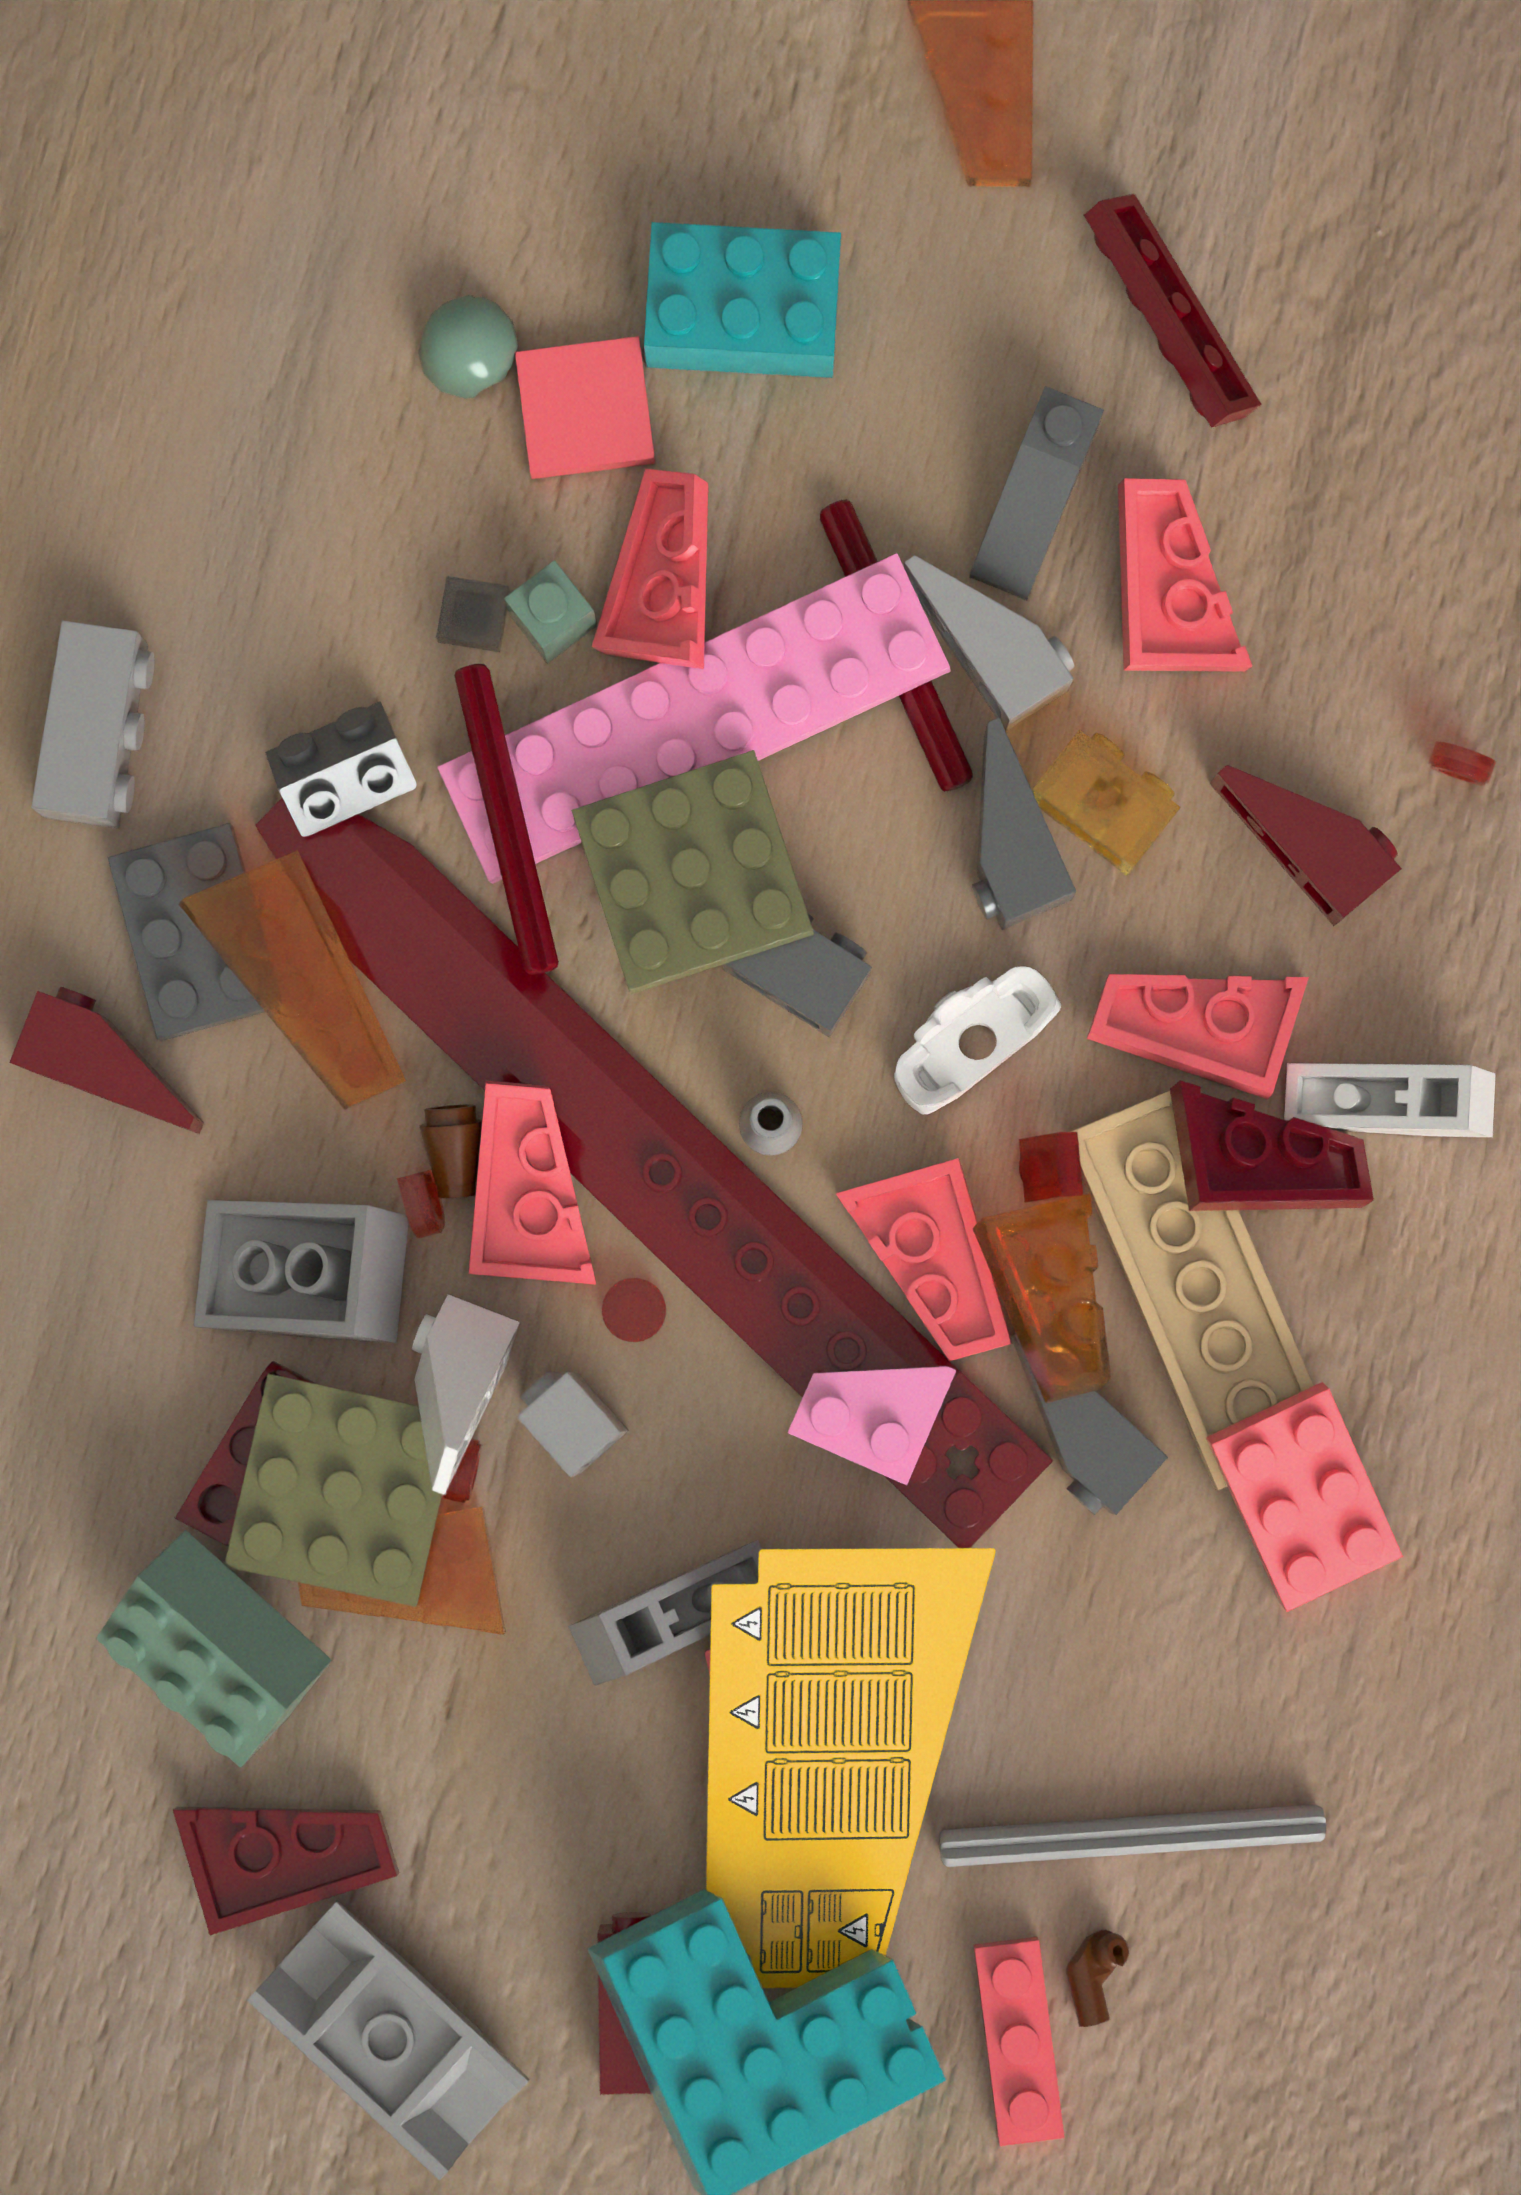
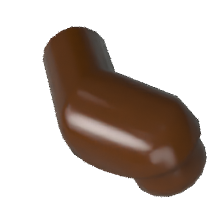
[1066,1930,1129,2027]

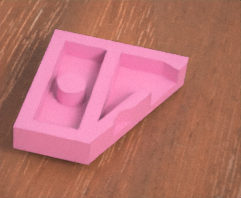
[788,1366,956,1485]

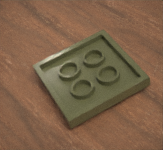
[572,750,814,994]
[225,1374,442,1607]

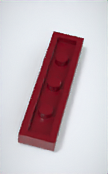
[1084,194,1262,428]

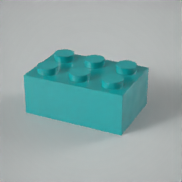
[644,222,841,378]

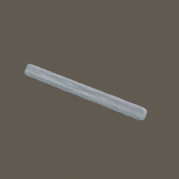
[939,1805,1326,1867]

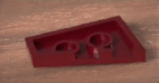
[1170,1080,1374,1211]
[173,1807,399,1935]

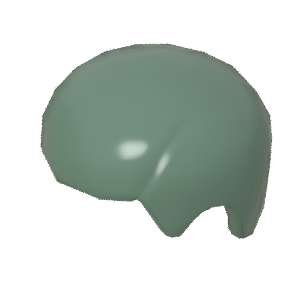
[418,295,519,398]

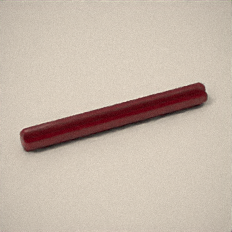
[820,499,973,792]
[454,664,559,975]

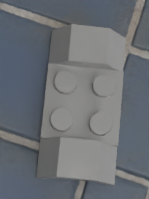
[247,1900,529,2180]

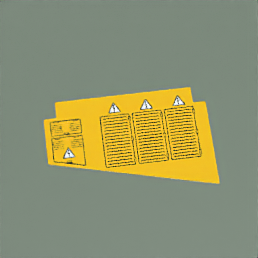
[706,1548,996,1988]

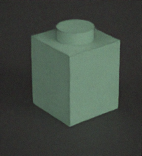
[504,560,597,664]

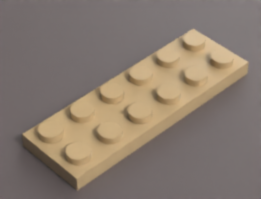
[1065,1091,1313,1490]

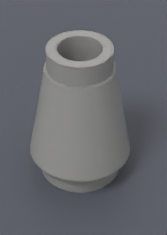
[739,1092,803,1155]

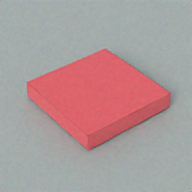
[515,336,655,479]

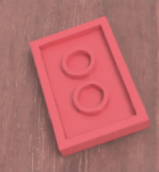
[1206,1382,1403,1612]

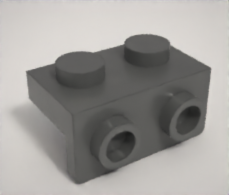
[265,701,417,837]

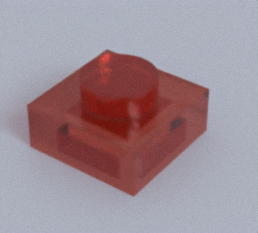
[1019,1132,1083,1203]

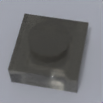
[436,576,511,652]

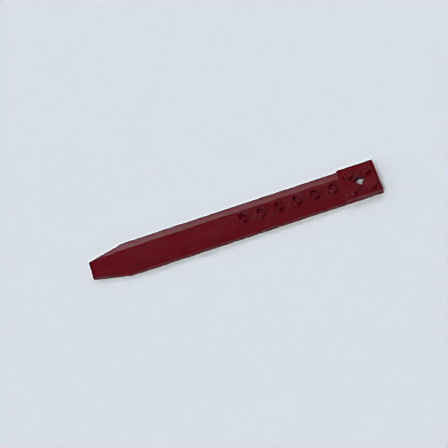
[255,798,1053,1548]

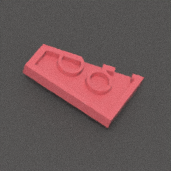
[592,469,708,669]
[1118,478,1253,672]
[1087,974,1309,1100]
[469,1081,596,1285]
[835,1158,1013,1361]

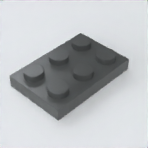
[108,823,283,1041]

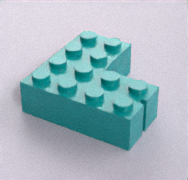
[587,1889,946,2195]

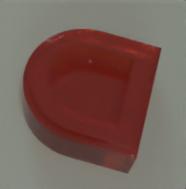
[397,1170,445,1239]

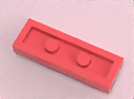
[973,1937,1065,2146]

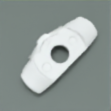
[894,966,1061,1115]

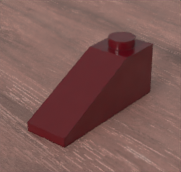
[1210,765,1402,926]
[9,986,204,1134]

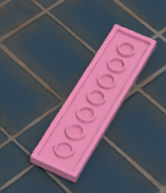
[437,553,951,884]

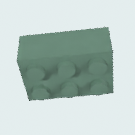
[96,1530,332,1768]

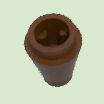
[419,1104,482,1198]

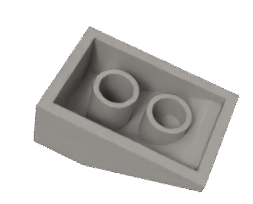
[194,1200,409,1343]

